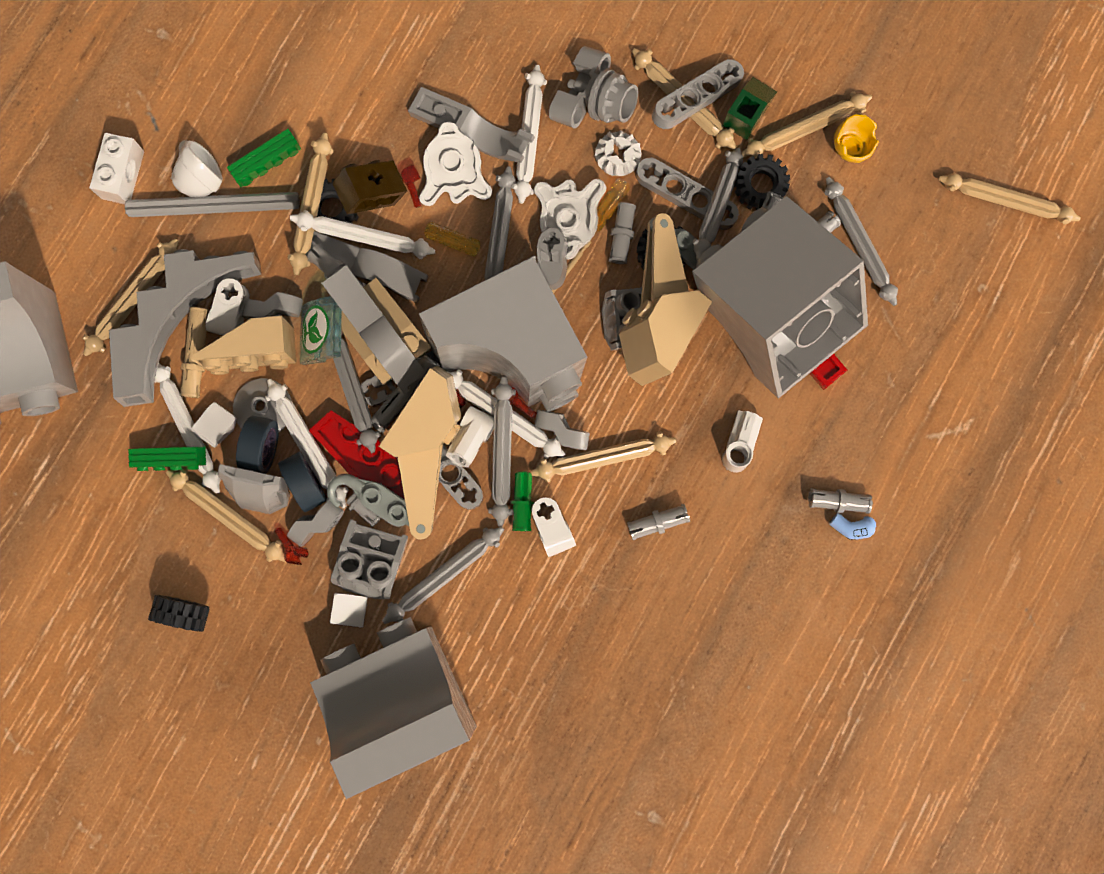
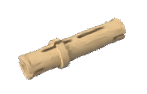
[180,307,209,398]

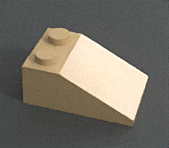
[329,278,431,385]

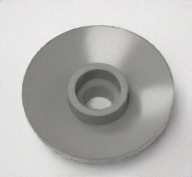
[233,378,292,432]

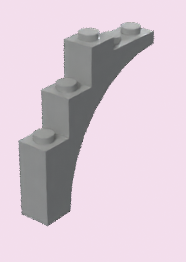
[109,249,262,407]

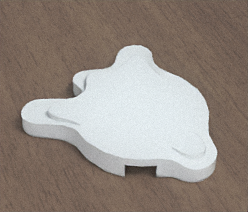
[419,122,492,206]
[534,179,607,260]

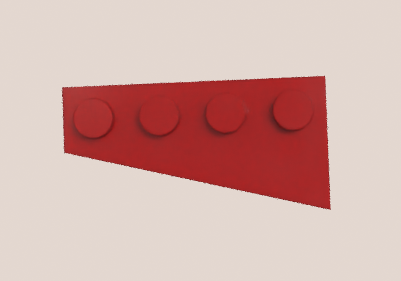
[309,410,405,499]

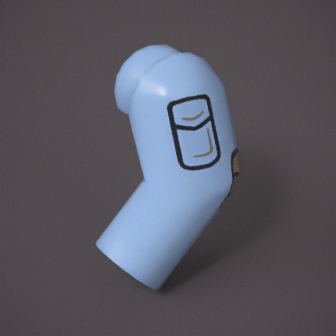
[829,513,876,540]

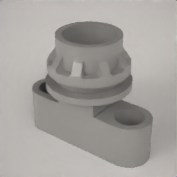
[549,46,638,128]

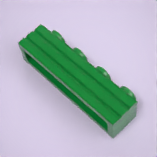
[227,129,301,188]
[128,446,206,471]

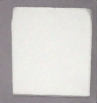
[191,402,237,448]
[330,593,368,627]

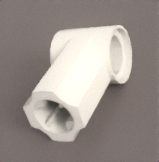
[446,406,494,468]
[722,410,763,473]

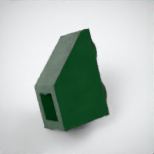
[723,77,778,140]

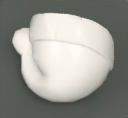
[171,140,223,197]

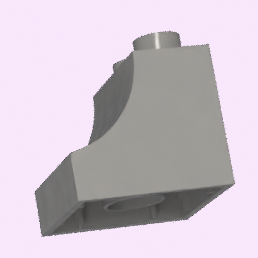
[692,196,868,399]
[419,256,587,412]
[0,261,78,425]
[310,617,477,799]

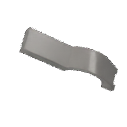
[408,87,535,163]
[306,231,428,303]
[322,265,427,394]

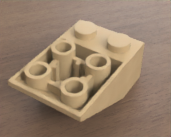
[192,316,296,375]

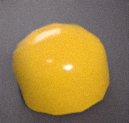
[834,114,879,163]

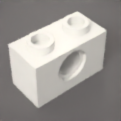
[89,133,144,204]

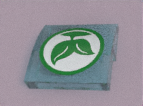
[300,296,342,365]

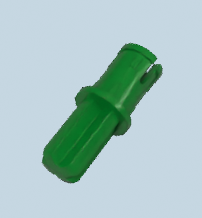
[511,472,534,531]

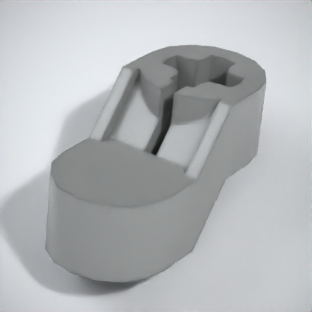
[537,228,568,290]
[242,292,303,320]
[534,410,590,450]
[287,500,344,547]

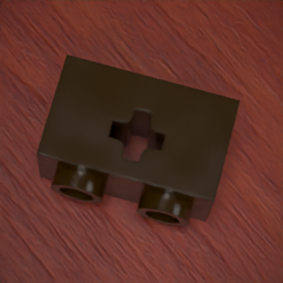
[332,160,407,214]

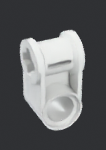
[206,278,250,336]
[532,497,576,557]

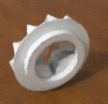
[595,130,642,176]

